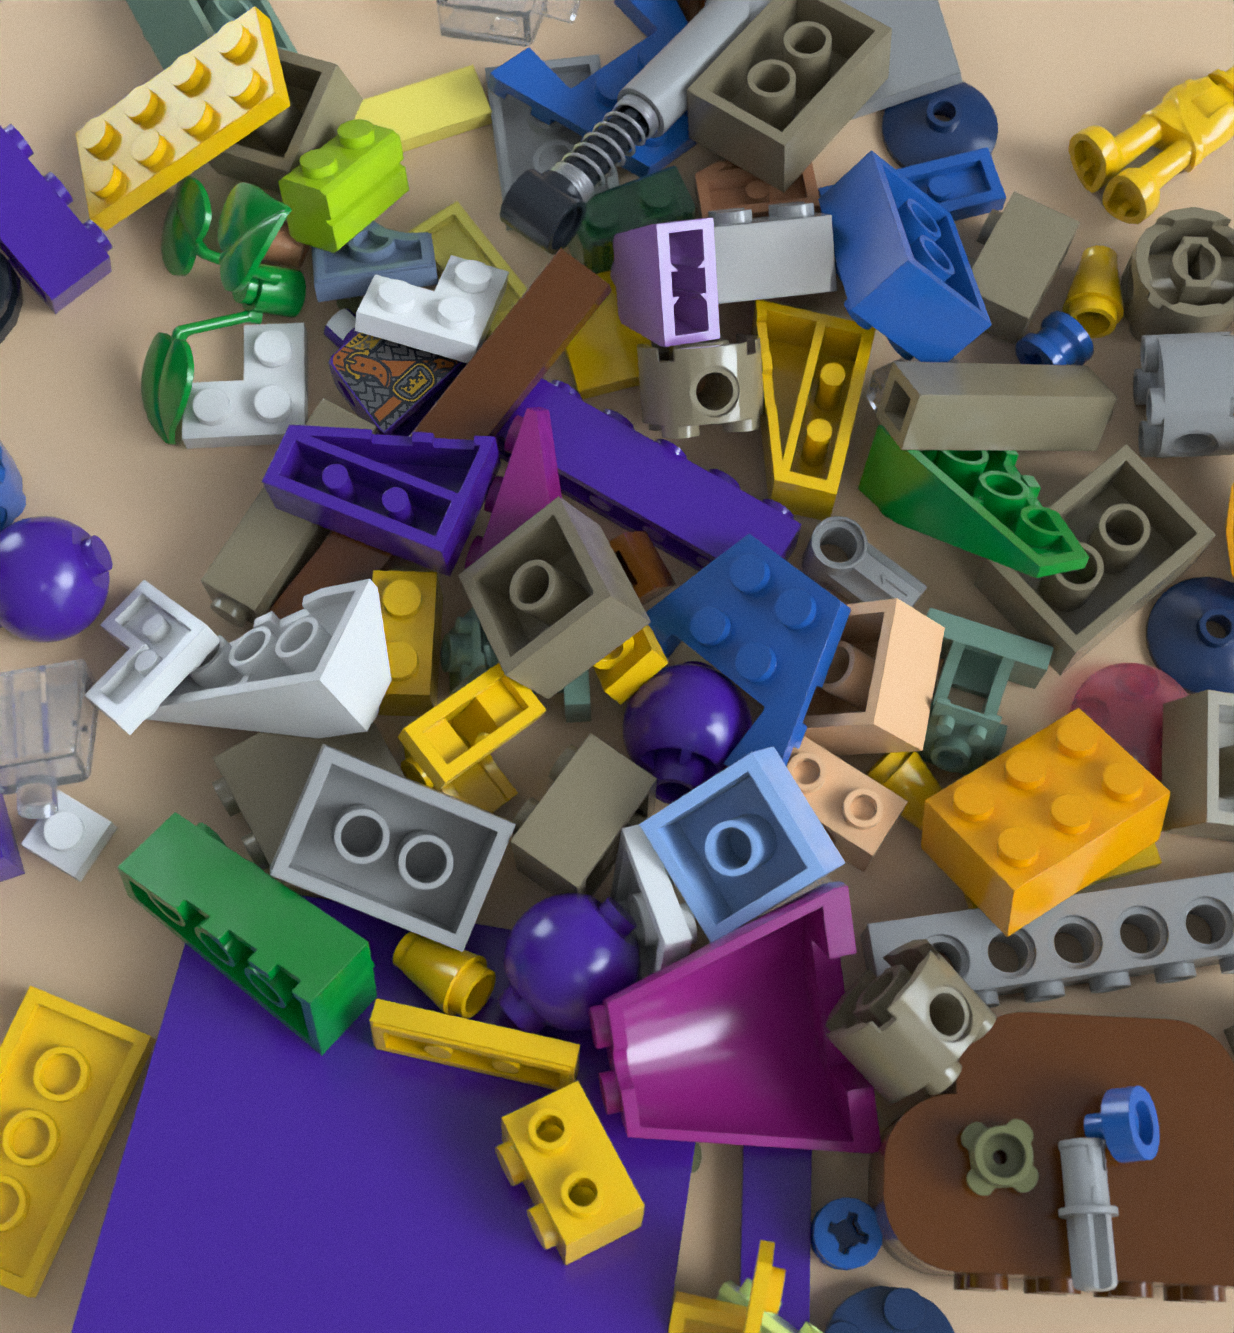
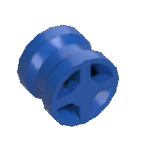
[1015,310,1094,365]
[811,1197,883,1271]

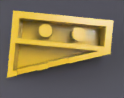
[751,300,876,521]

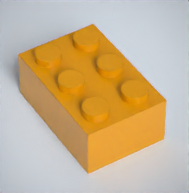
[921,707,1170,937]

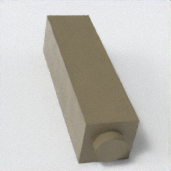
[876,361,1118,451]
[201,398,378,627]

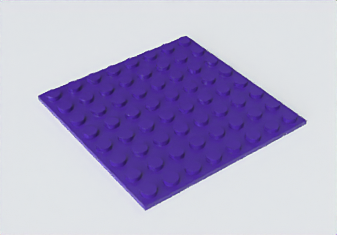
[71,895,695,1333]

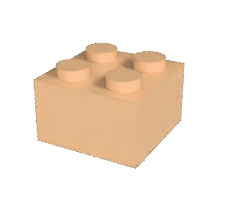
[803,598,945,755]

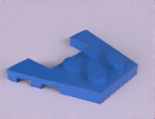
[487,0,698,181]
[646,533,851,767]

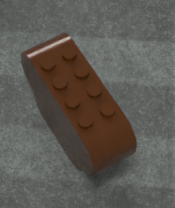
[868,1012,1234,1303]

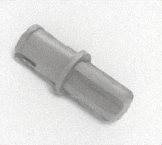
[1058,1138,1119,1292]

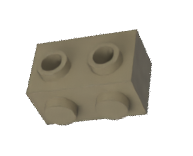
[967,191,1080,345]

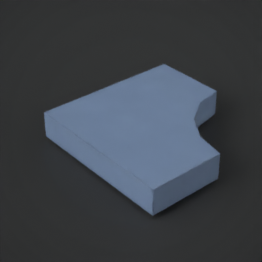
[311,220,439,302]

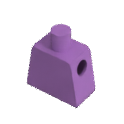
[611,217,720,347]

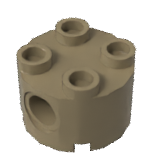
[1120,207,1234,342]
[637,334,765,439]
[826,939,996,1103]

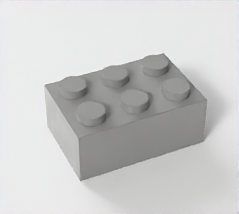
[270,743,516,952]

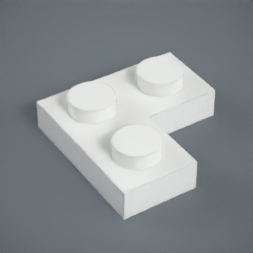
[355,255,509,363]
[182,322,308,449]
[85,580,221,735]

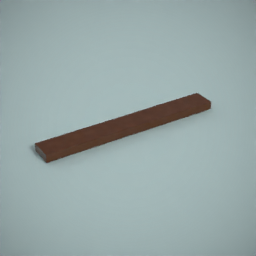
[267,248,612,619]

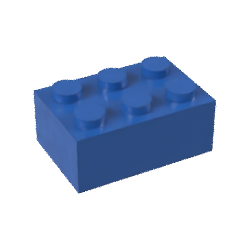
[818,150,992,362]

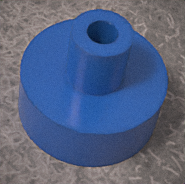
[1084,1086,1160,1163]

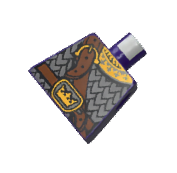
[324,308,467,436]

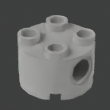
[1133,331,1234,458]

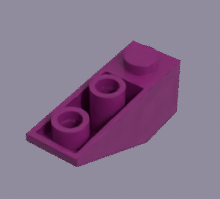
[464,407,562,569]

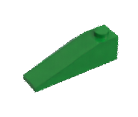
[858,425,1089,578]

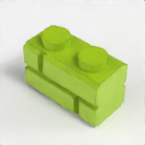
[278,119,409,253]

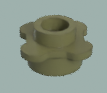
[961,1119,1039,1196]

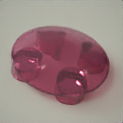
[1068,663,1188,782]

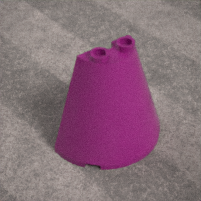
[588,881,881,1154]

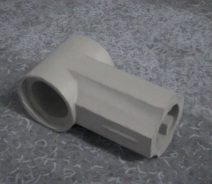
[802,516,927,608]

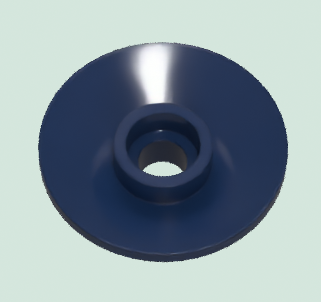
[882,81,998,168]
[1146,577,1234,694]

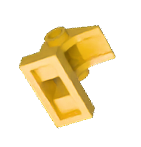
[398,663,546,813]

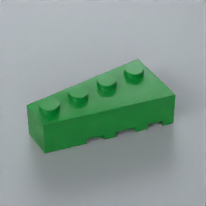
[117,812,377,1055]

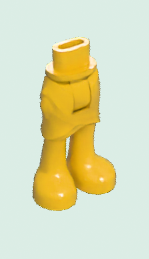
[1068,66,1234,224]

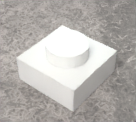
[21,790,117,882]

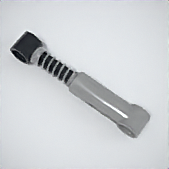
[500,0,771,255]

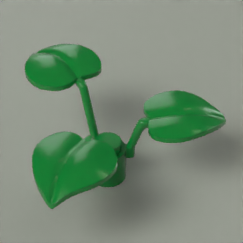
[141,176,306,445]

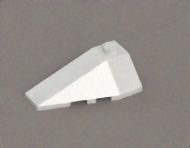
[147,579,392,738]

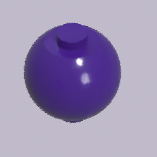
[0,516,113,643]
[622,661,752,804]
[497,893,641,1035]

